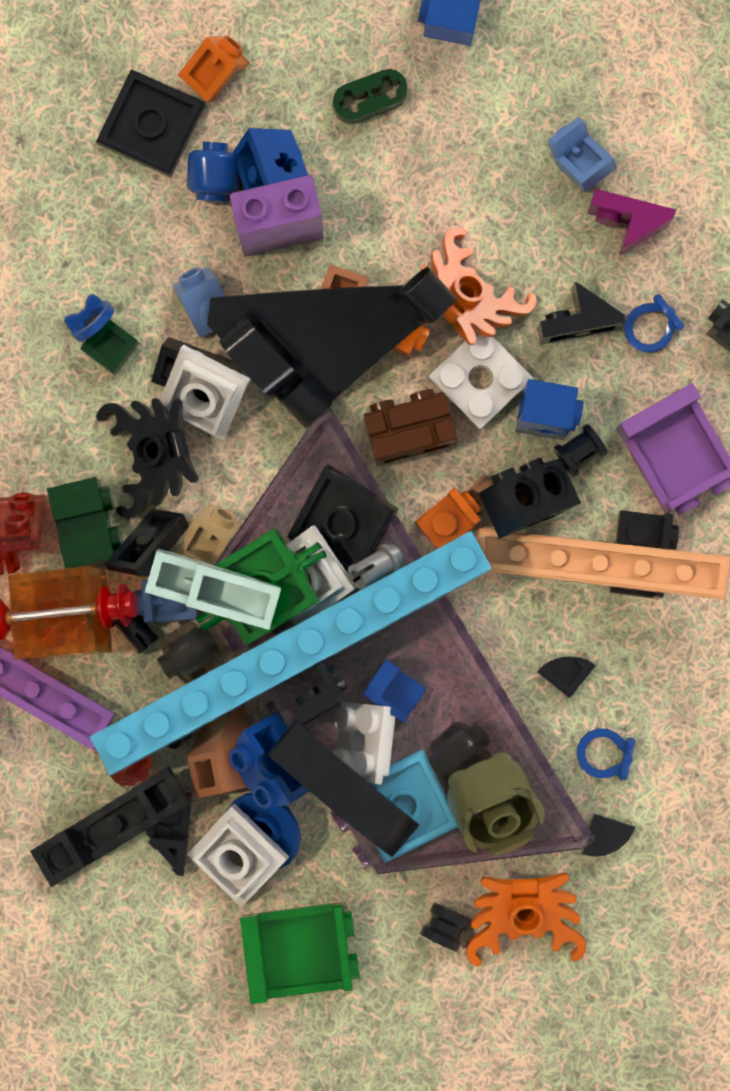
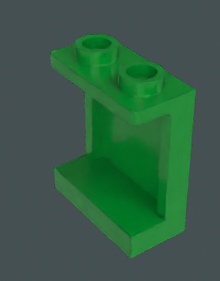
[240,902,360,1004]

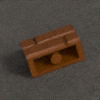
[364,389,457,466]

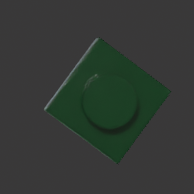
[80,319,140,376]

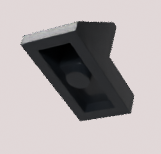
[537,282,625,345]
[105,509,189,577]

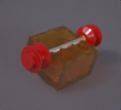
[0,566,138,661]

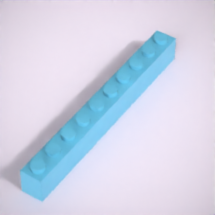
[90,531,492,775]

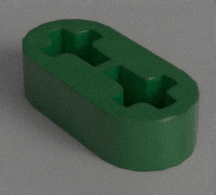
[333,69,407,124]

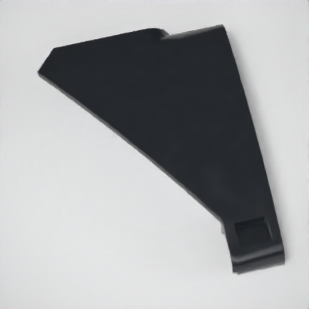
[207,266,457,428]

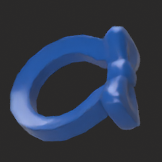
[64,294,115,342]
[624,294,685,353]
[577,728,635,781]

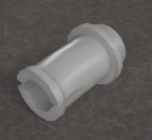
[348,544,404,590]

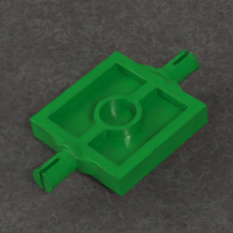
[196,528,327,646]

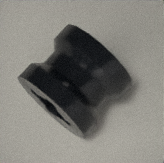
[419,902,471,952]

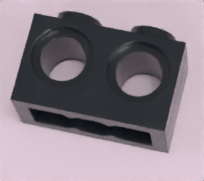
[479,457,581,539]

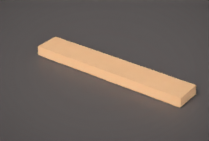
[477,528,730,600]

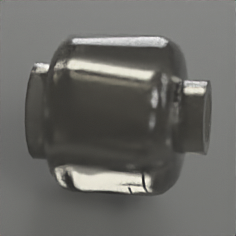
[157,622,222,684]
[429,721,492,783]

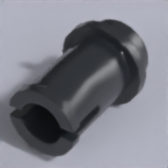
[112,615,159,654]

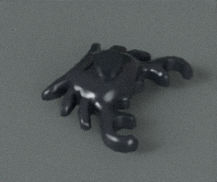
[96,398,199,519]

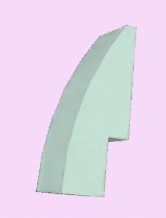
[145,548,281,630]

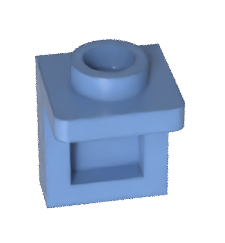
[548,117,617,193]
[173,267,225,338]
[135,580,198,624]

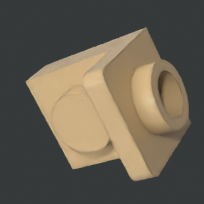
[175,505,244,565]

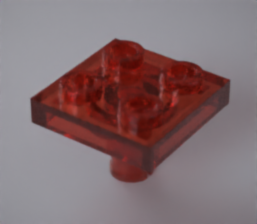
[0,492,47,575]

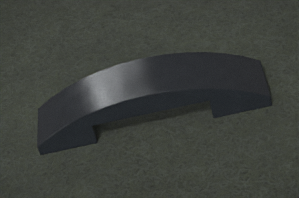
[267,720,419,857]
[30,766,191,887]

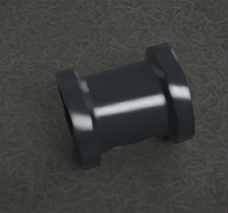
[553,424,608,478]

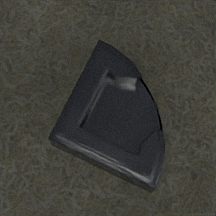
[537,656,596,698]
[581,813,635,856]

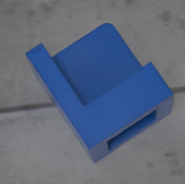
[362,659,425,723]

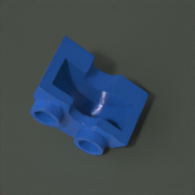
[229,712,310,809]

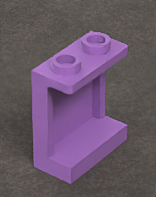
[230,175,324,257]
[616,383,730,516]

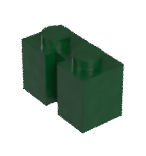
[47,477,123,573]

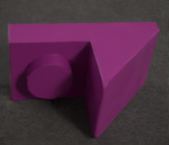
[587,189,676,255]

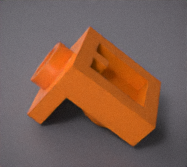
[178,35,250,102]
[415,488,481,549]

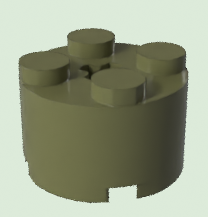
[447,753,545,855]

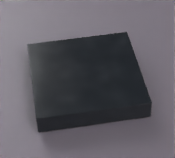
[96,69,206,178]
[287,465,399,581]

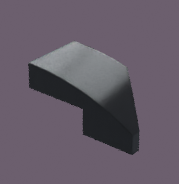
[146,792,192,876]

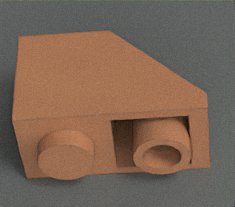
[187,705,249,799]

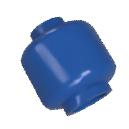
[186,142,240,202]

